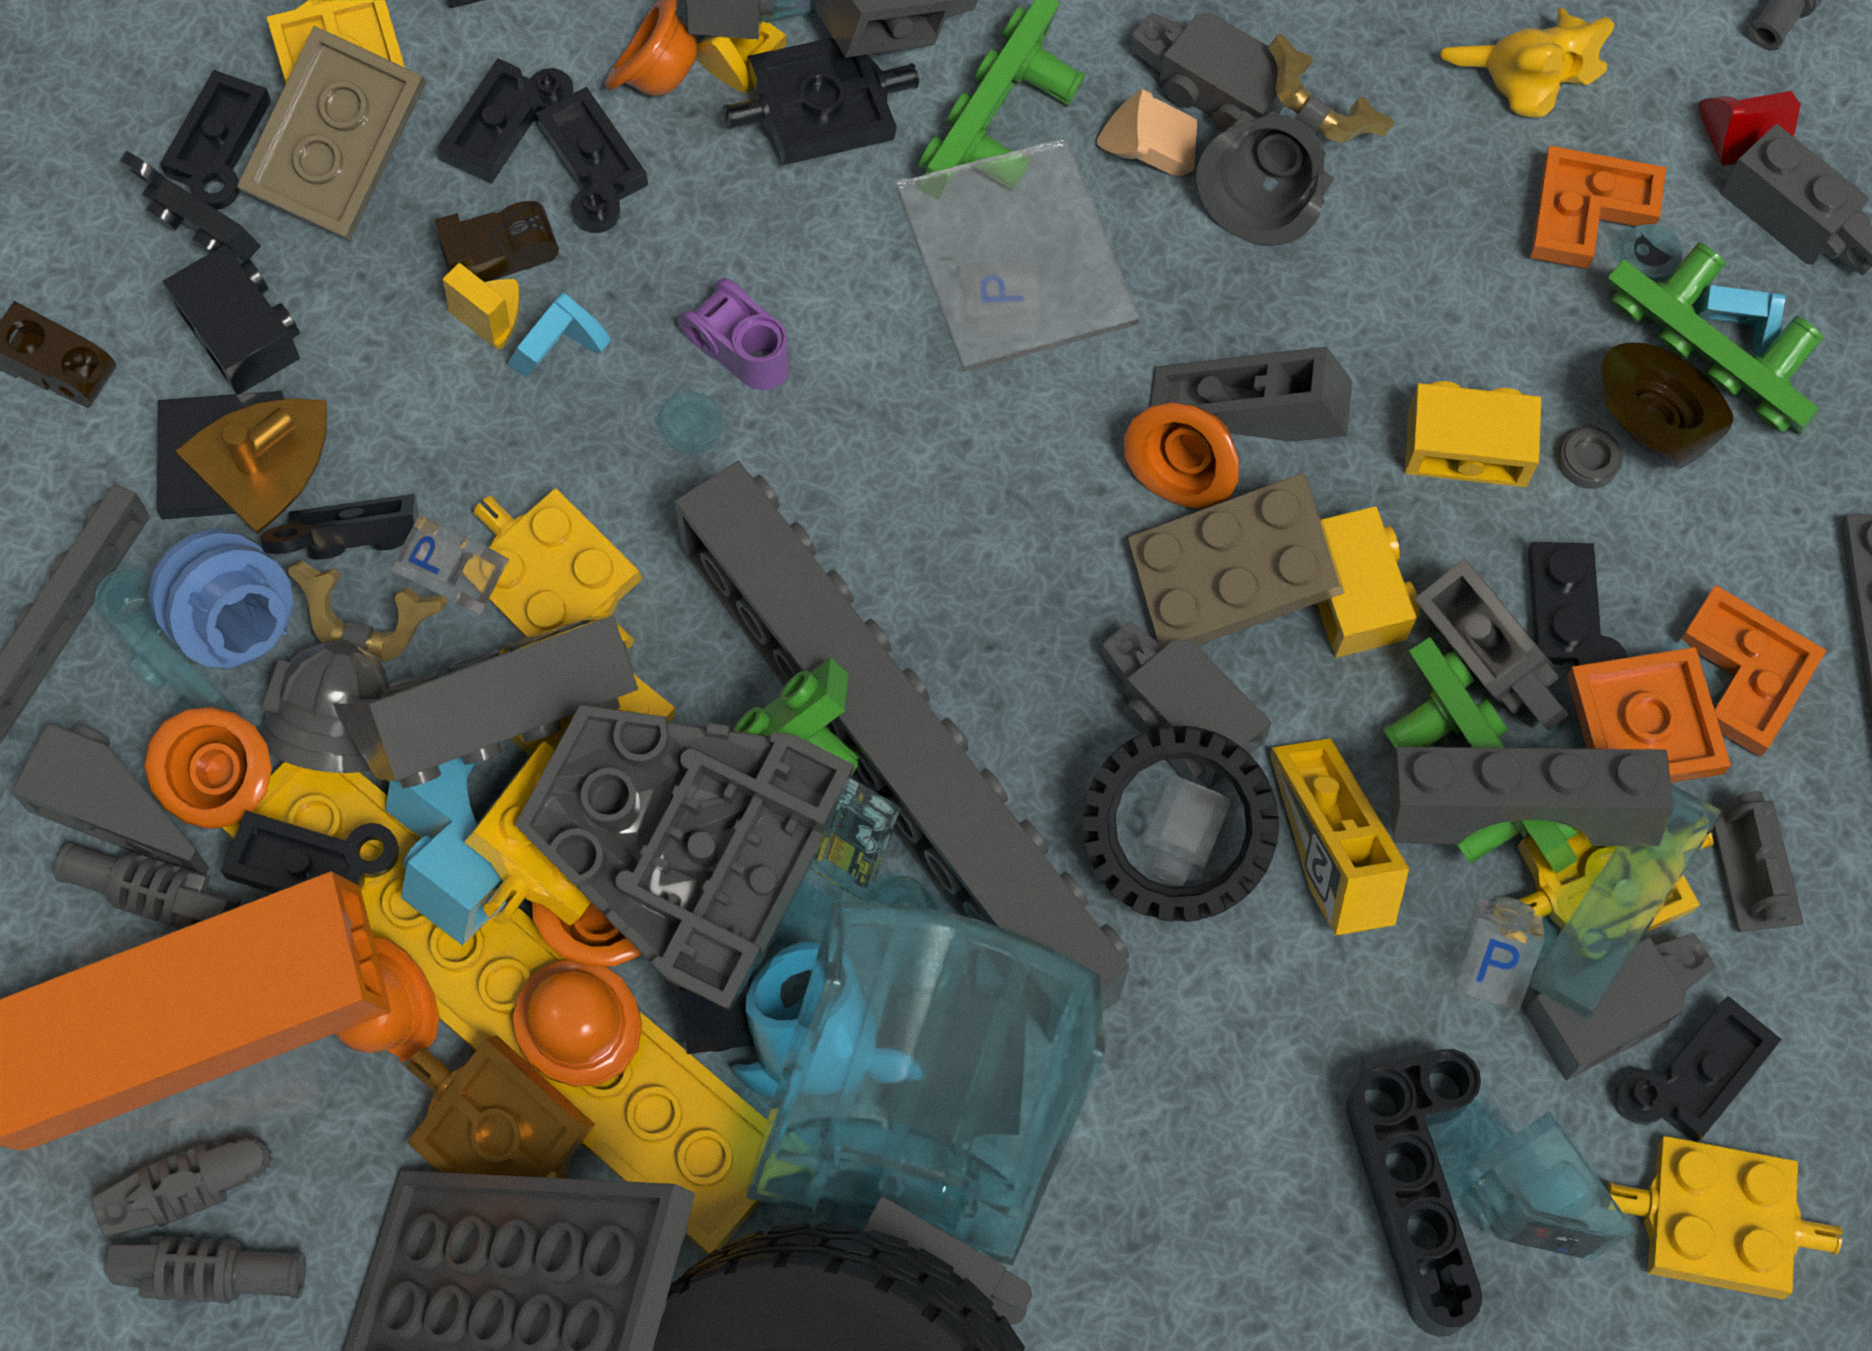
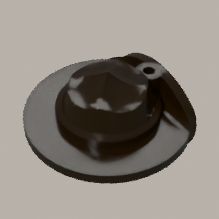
[1597,342,1733,469]

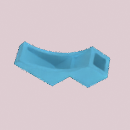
[385,757,506,945]

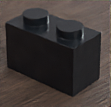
[163,244,300,394]

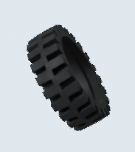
[1082,726,1279,922]

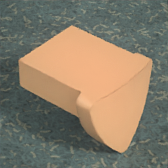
[1097,89,1197,176]

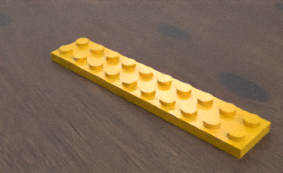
[221,762,802,1255]

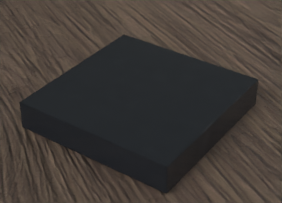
[157,391,287,520]

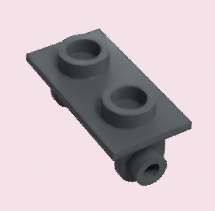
[1709,791,1803,932]

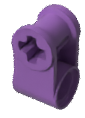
[678,277,791,390]

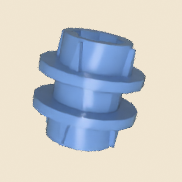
[148,528,293,668]

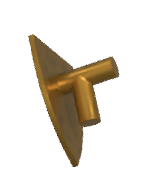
[176,398,327,534]

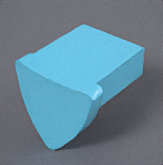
[1694,285,1786,357]
[507,292,612,378]

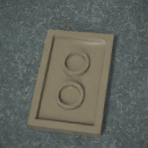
[237,26,426,242]
[1128,472,1345,647]

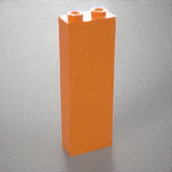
[0,871,391,1151]

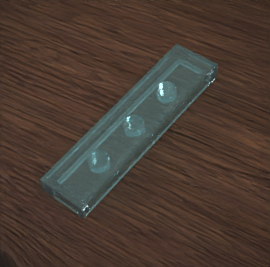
[1529,784,1721,1020]

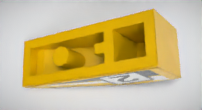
[1270,738,1409,936]

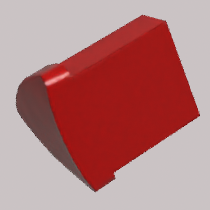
[1699,91,1801,166]

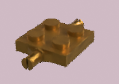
[406,1035,595,1179]

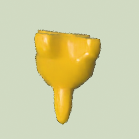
[1440,8,1615,118]

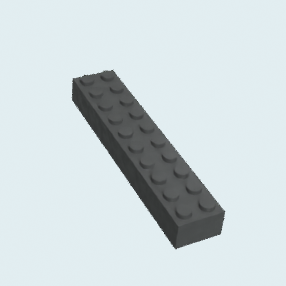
[675,460,1130,1046]

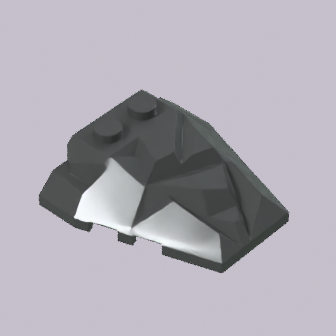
[515,705,854,1011]

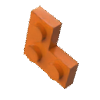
[1530,145,1666,269]
[1679,585,1827,757]

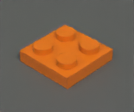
[1566,647,1731,783]

